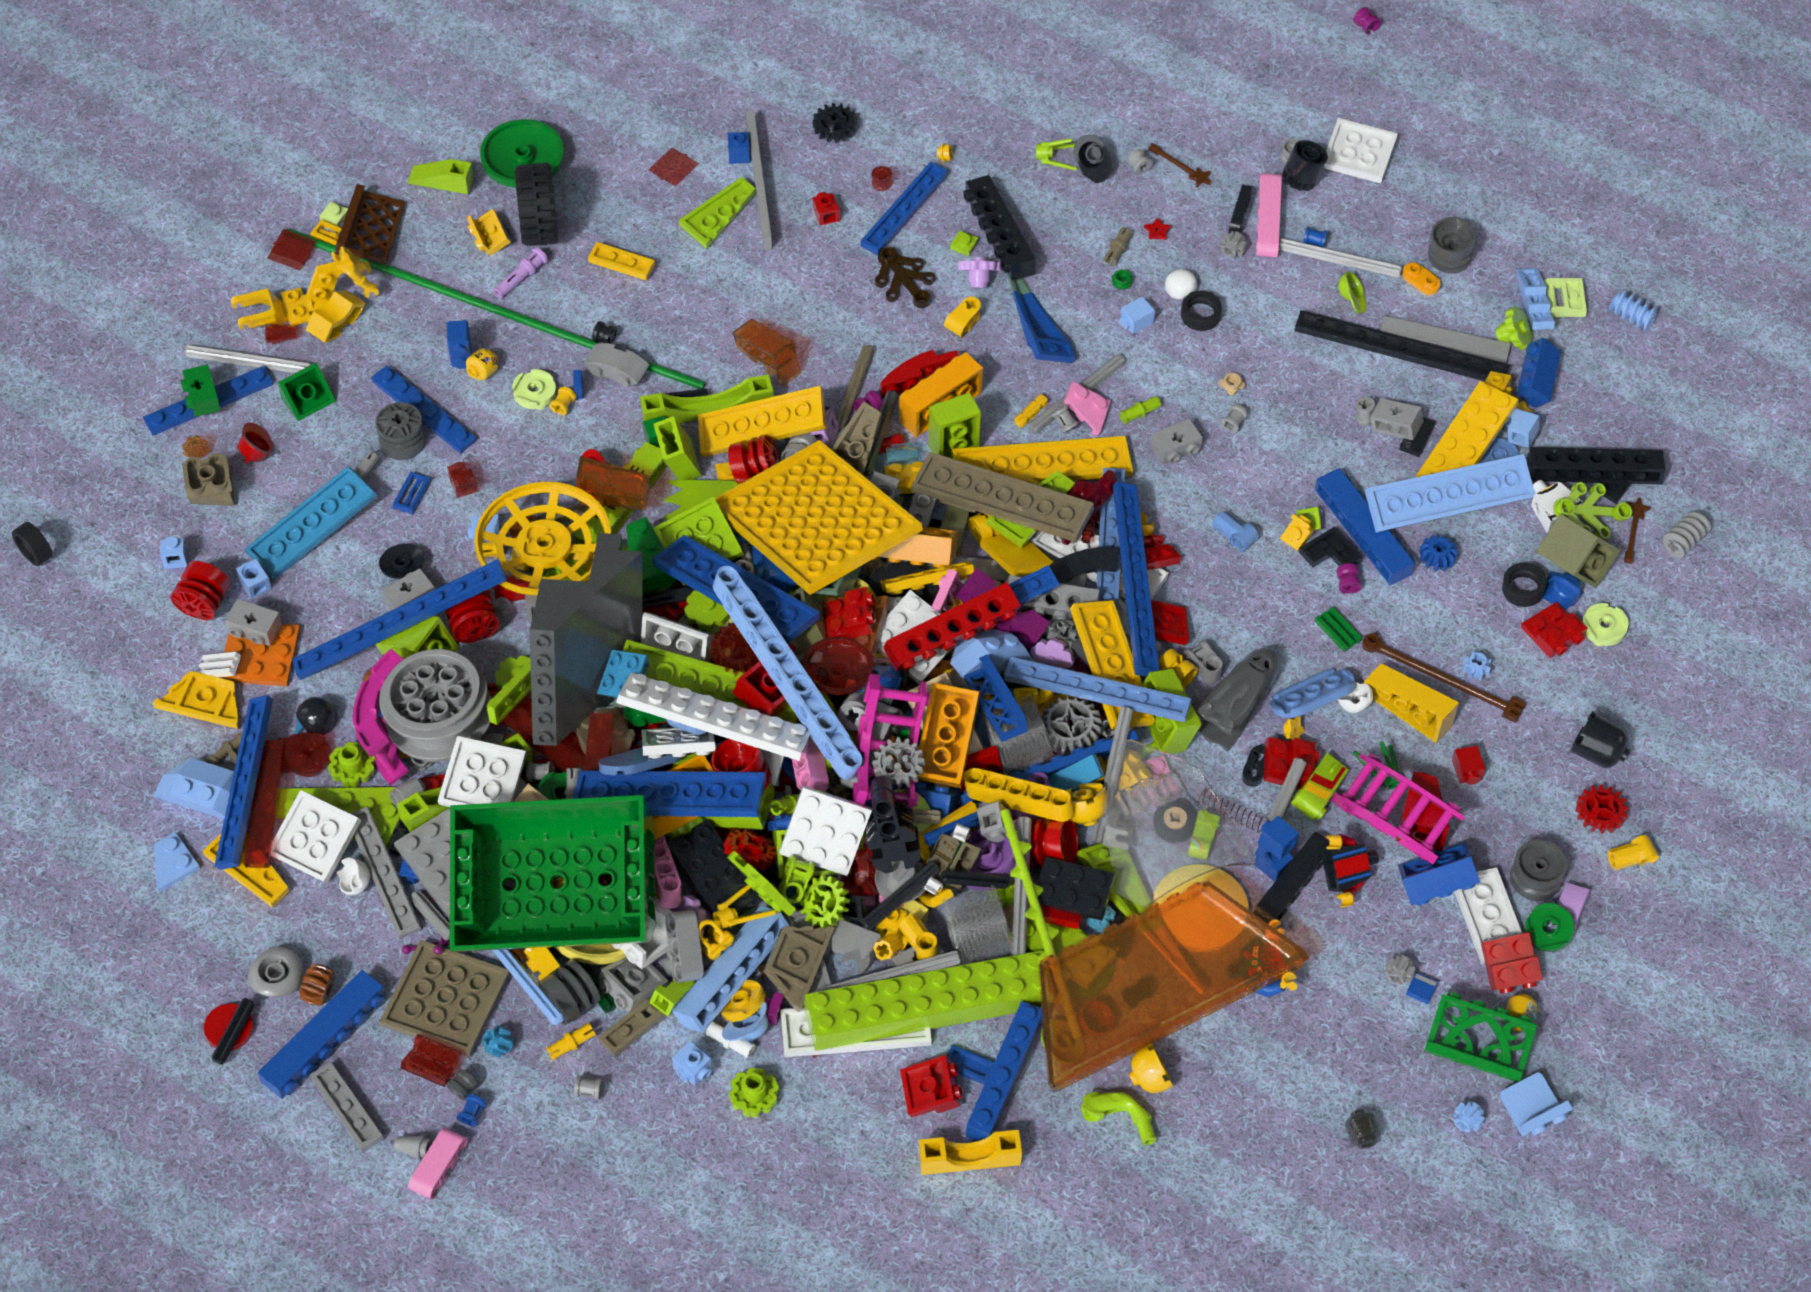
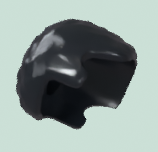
[296,697,336,735]

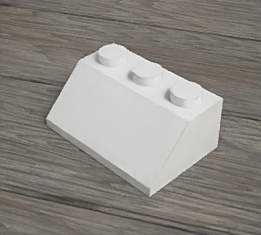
[641,612,716,663]

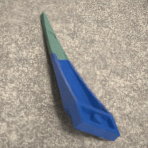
[1007,273,1076,363]

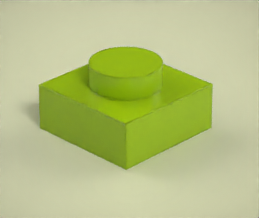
[950,230,978,256]
[1296,507,1322,531]

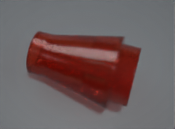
[265,323,297,345]

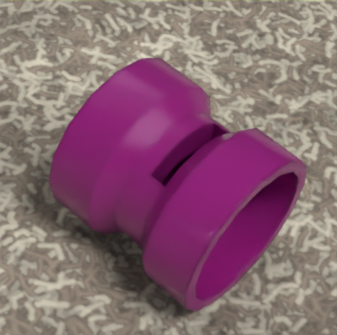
[1353,7,1381,35]
[853,390,883,412]
[1336,563,1362,594]

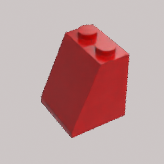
[1396,771,1449,852]

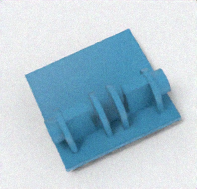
[597,650,650,698]

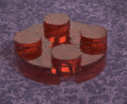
[283,732,331,777]
[855,847,879,895]

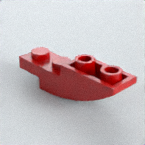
[880,349,960,398]

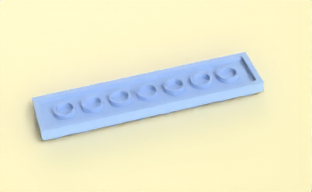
[1365,454,1535,533]

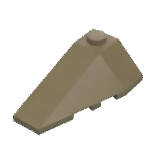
[831,401,882,475]

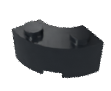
[817,873,876,921]

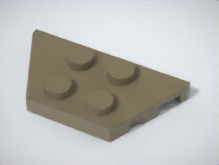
[763,926,835,1012]

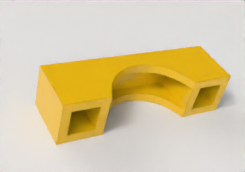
[918,1130,1022,1175]

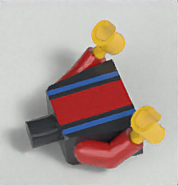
[1320,834,1379,908]

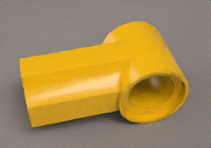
[1607,835,1659,871]
[899,914,938,960]
[873,929,911,961]

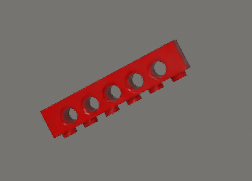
[883,582,1021,672]

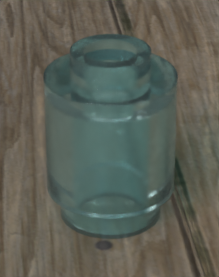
[886,443,918,465]

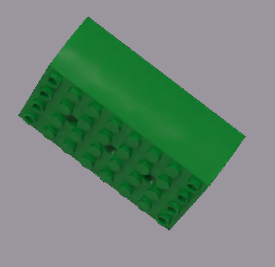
[450,795,656,952]

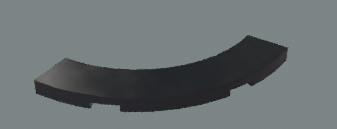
[1022,547,1120,612]

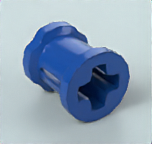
[1303,226,1328,247]
[457,1094,487,1127]

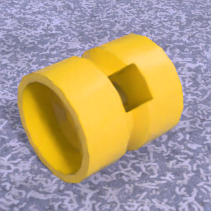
[968,513,1001,544]
[1158,648,1198,689]

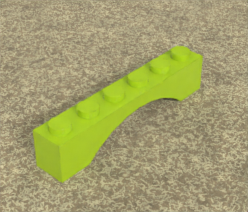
[640,374,773,423]
[397,733,533,832]

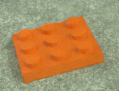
[218,624,300,687]

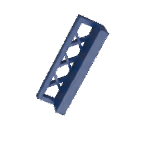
[964,654,1028,742]

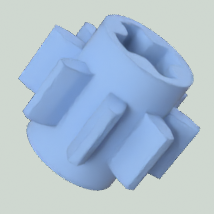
[1462,651,1491,680]
[1453,1101,1485,1132]

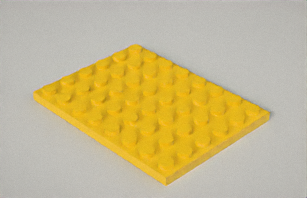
[715,440,923,595]

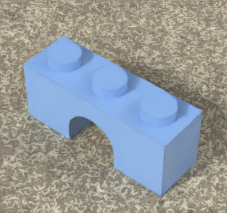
[1503,408,1539,448]

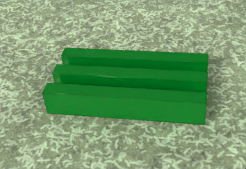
[1315,607,1362,652]

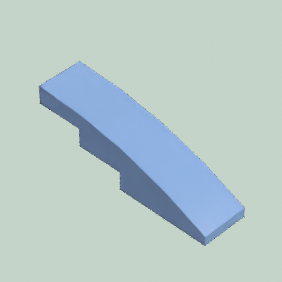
[1516,268,1555,330]

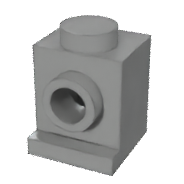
[977,801,1007,842]

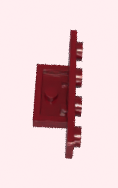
[1061,470,1117,545]

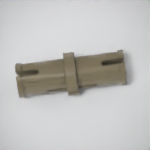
[1103,227,1132,266]

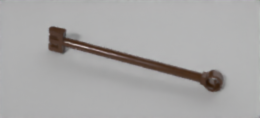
[1362,633,1526,723]

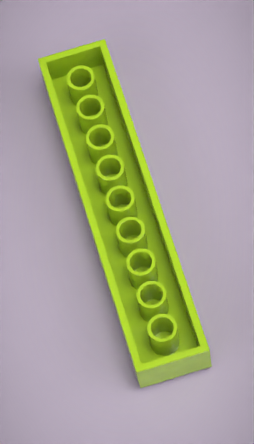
[804,950,1055,1051]

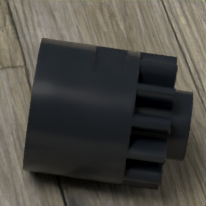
[1282,140,1328,191]

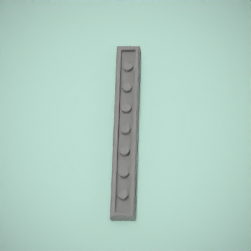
[746,110,772,250]

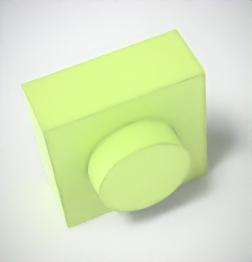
[320,202,348,226]

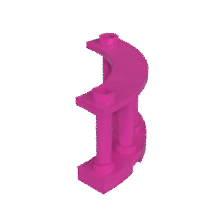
[353,649,409,786]
[853,674,930,808]
[1329,753,1465,864]

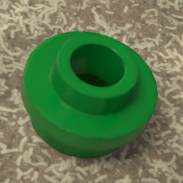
[1111,269,1133,290]

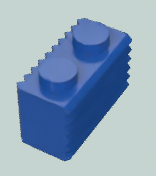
[446,320,472,369]

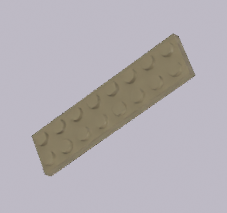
[911,452,1094,543]

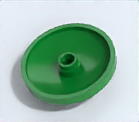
[480,119,564,188]

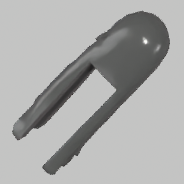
[1195,647,1280,752]

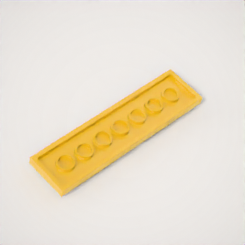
[952,436,1133,482]

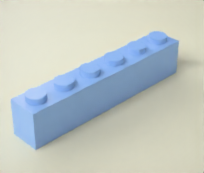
[672,906,789,1033]

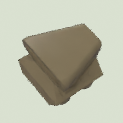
[182,453,236,506]

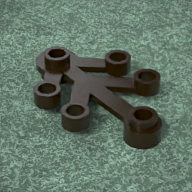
[875,247,935,308]

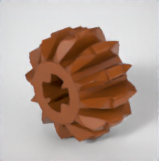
[299,963,335,1006]

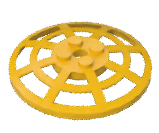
[474,482,612,595]

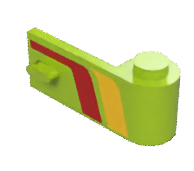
[1290,753,1349,821]

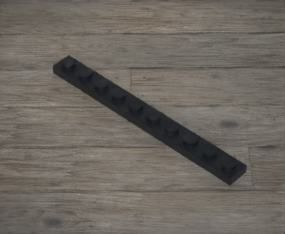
[1294,310,1510,381]

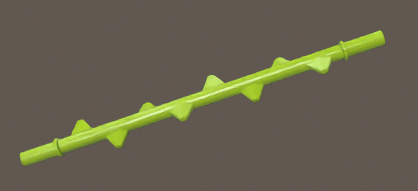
[1000,809,1083,1041]

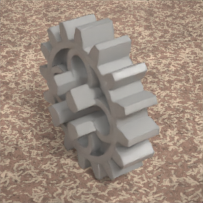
[1044,617,1079,656]
[872,737,925,789]

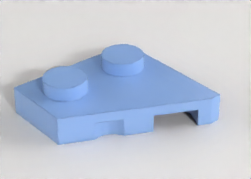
[154,832,200,892]

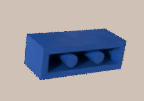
[1517,337,1561,408]

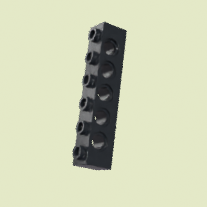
[963,175,1035,281]
[1527,447,1665,485]

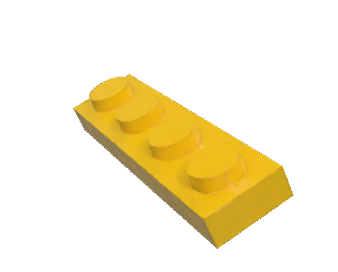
[880,561,974,595]

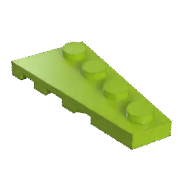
[986,471,1075,549]

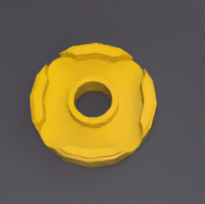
[721,980,765,1022]

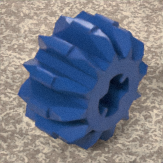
[1419,534,1458,572]

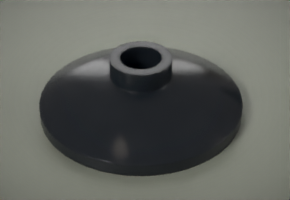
[379,544,424,579]

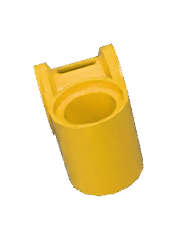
[944,296,981,338]

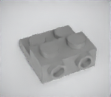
[597,957,669,1013]

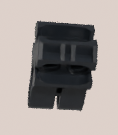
[866,776,921,874]

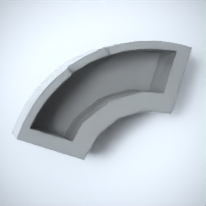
[583,343,649,387]

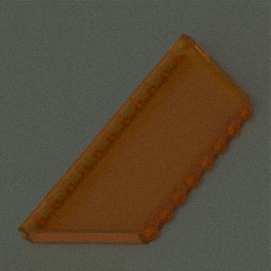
[1038,881,1309,1092]

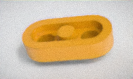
[1402,263,1441,295]

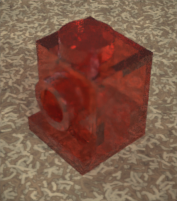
[447,461,478,498]

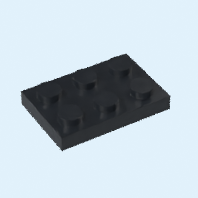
[1037,857,1116,921]

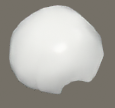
[1165,269,1198,300]
[1337,682,1373,713]
[337,857,371,896]

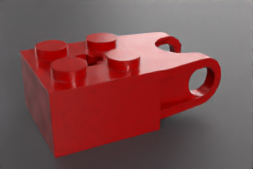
[733,643,820,717]

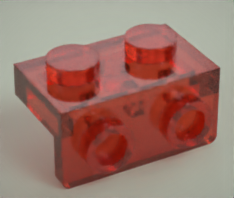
[400,1034,461,1087]

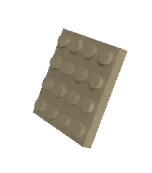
[379,940,510,1057]

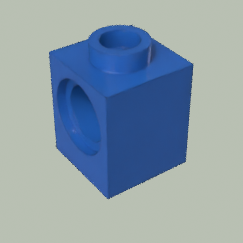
[728,132,750,164]

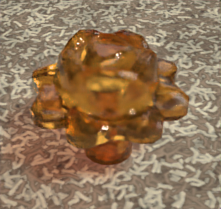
[181,435,209,459]

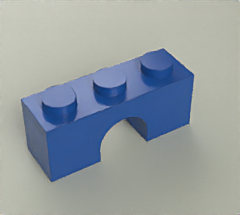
[1254,815,1299,882]

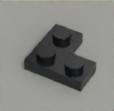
[1299,526,1363,567]

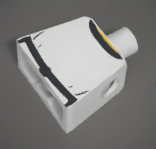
[1531,480,1583,533]

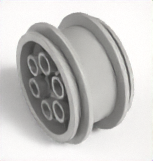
[379,649,491,762]

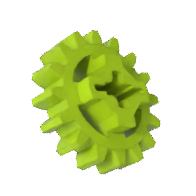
[799,875,850,928]

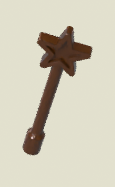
[1148,143,1211,187]
[1624,498,1651,564]

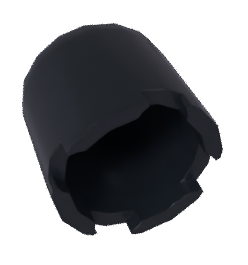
[1570,711,1630,768]

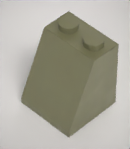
[1536,514,1621,588]

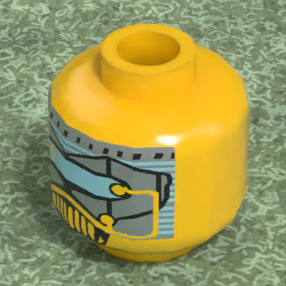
[1505,994,1539,1031]

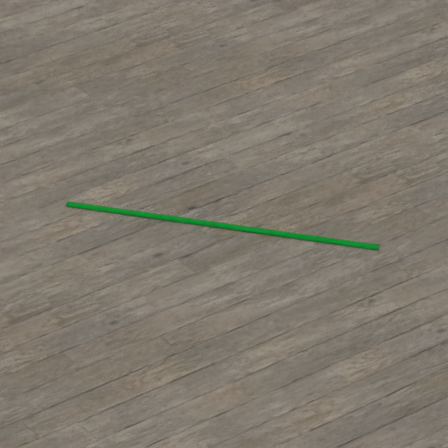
[285,228,706,389]

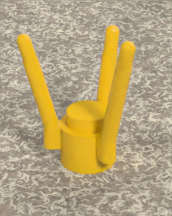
[713,885,777,930]

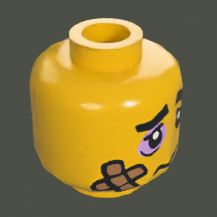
[466,348,498,381]

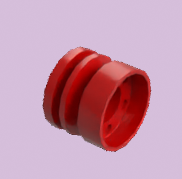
[728,434,781,484]
[170,561,231,621]
[445,589,499,644]
[711,739,772,791]
[1029,818,1078,868]

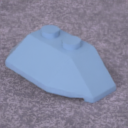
[950,629,1034,678]
[154,758,234,819]

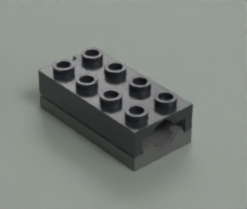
[667,819,759,921]

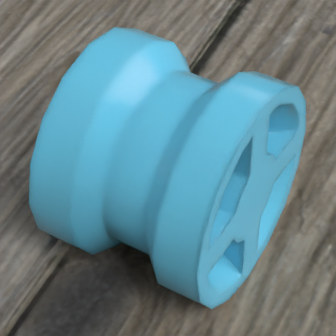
[1086,906,1116,933]

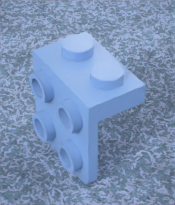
[1499,1073,1572,1137]

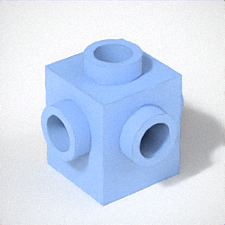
[672,1041,712,1086]

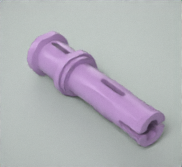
[493,247,548,299]

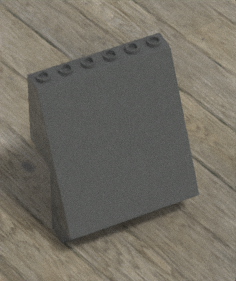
[530,533,643,746]

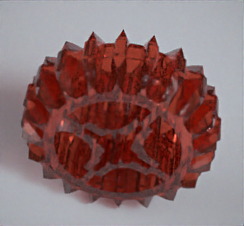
[710,621,760,677]

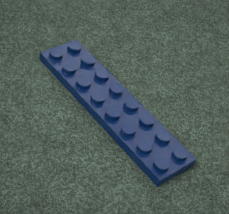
[652,535,820,644]
[573,771,767,817]

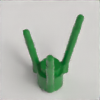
[1353,741,1401,790]

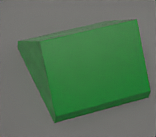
[277,362,336,421]

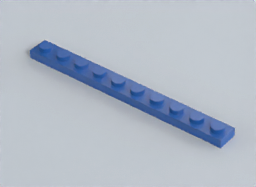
[1113,481,1159,677]
[292,559,507,680]

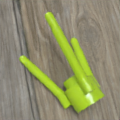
[1036,138,1078,170]

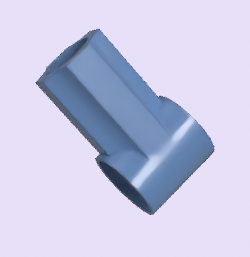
[1212,511,1259,553]

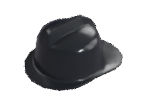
[1074,135,1112,183]

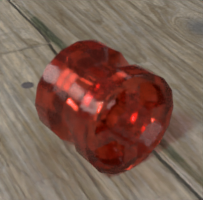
[871,166,892,191]

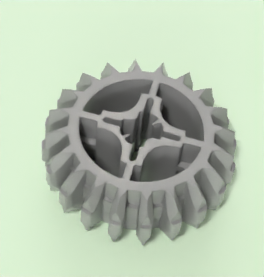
[1041,695,1102,755]

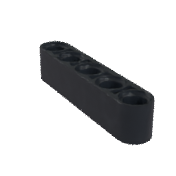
[1252,831,1330,926]

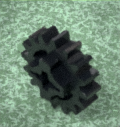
[812,103,857,143]

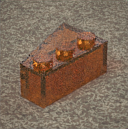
[732,318,802,387]
[576,456,650,510]

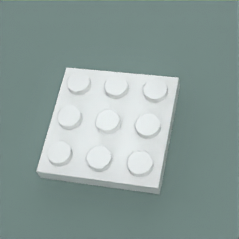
[1324,118,1398,183]
[877,590,957,685]
[642,728,715,759]
[437,736,527,807]
[779,785,872,876]
[266,790,362,883]

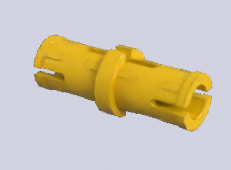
[545,1023,596,1061]

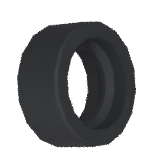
[1181,291,1222,331]
[11,522,53,566]
[1502,563,1546,607]

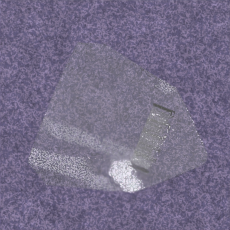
[1102,740,1256,907]

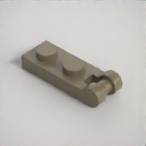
[598,998,666,1058]

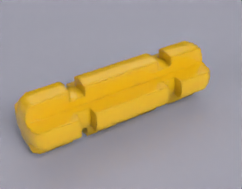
[1014,394,1048,428]

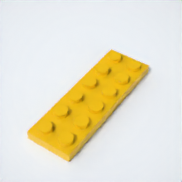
[1415,381,1519,478]
[698,386,826,457]
[1070,600,1155,730]

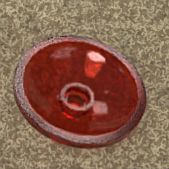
[803,637,873,695]

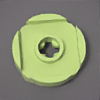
[512,369,556,410]
[1582,603,1629,646]

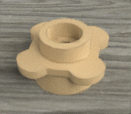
[1219,373,1245,395]

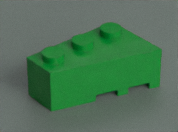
[626,517,676,596]

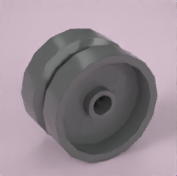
[1510,840,1568,901]

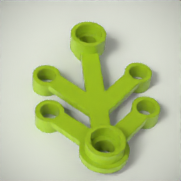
[1553,482,1632,540]

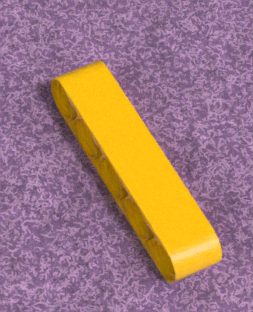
[963,768,1074,822]

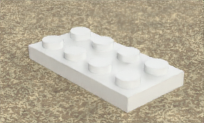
[1454,867,1522,964]

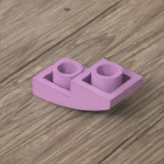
[1550,883,1590,933]

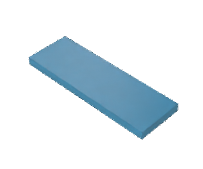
[244,466,378,580]

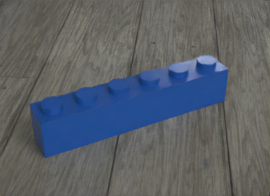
[1315,468,1415,586]
[257,970,386,1099]
[966,1001,1044,1141]

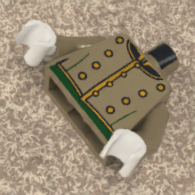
[924,824,981,895]

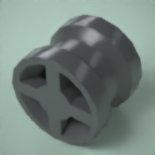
[446,1069,478,1101]

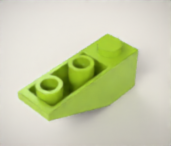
[407,159,474,195]

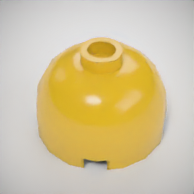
[1066,783,1108,826]
[1128,1043,1174,1093]

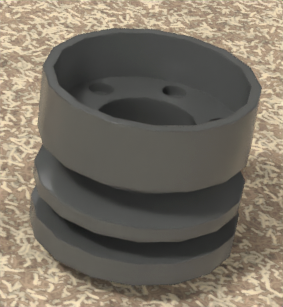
[1428,217,1476,274]
[375,402,426,460]
[538,959,601,1025]

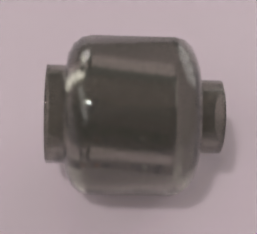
[1345,1110,1381,1149]

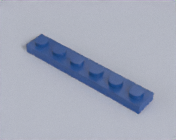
[861,161,948,255]
[371,365,476,454]
[143,366,273,436]

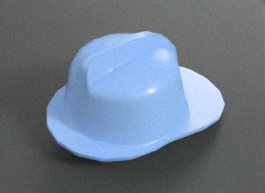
[722,1002,769,1042]

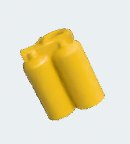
[698,919,734,960]

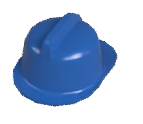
[1543,571,1584,610]

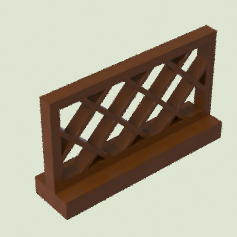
[335,184,405,264]

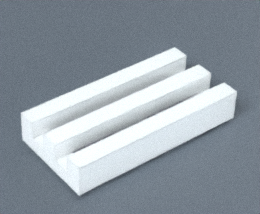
[197,652,241,677]

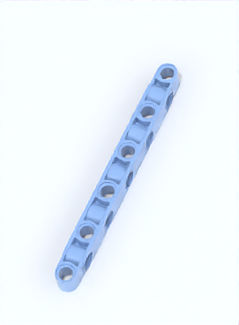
[713,566,862,780]

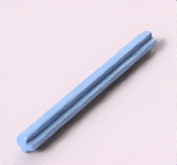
[492,949,564,1025]

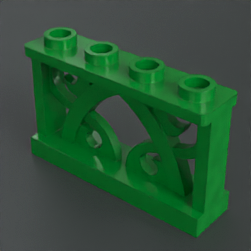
[1424,992,1538,1083]

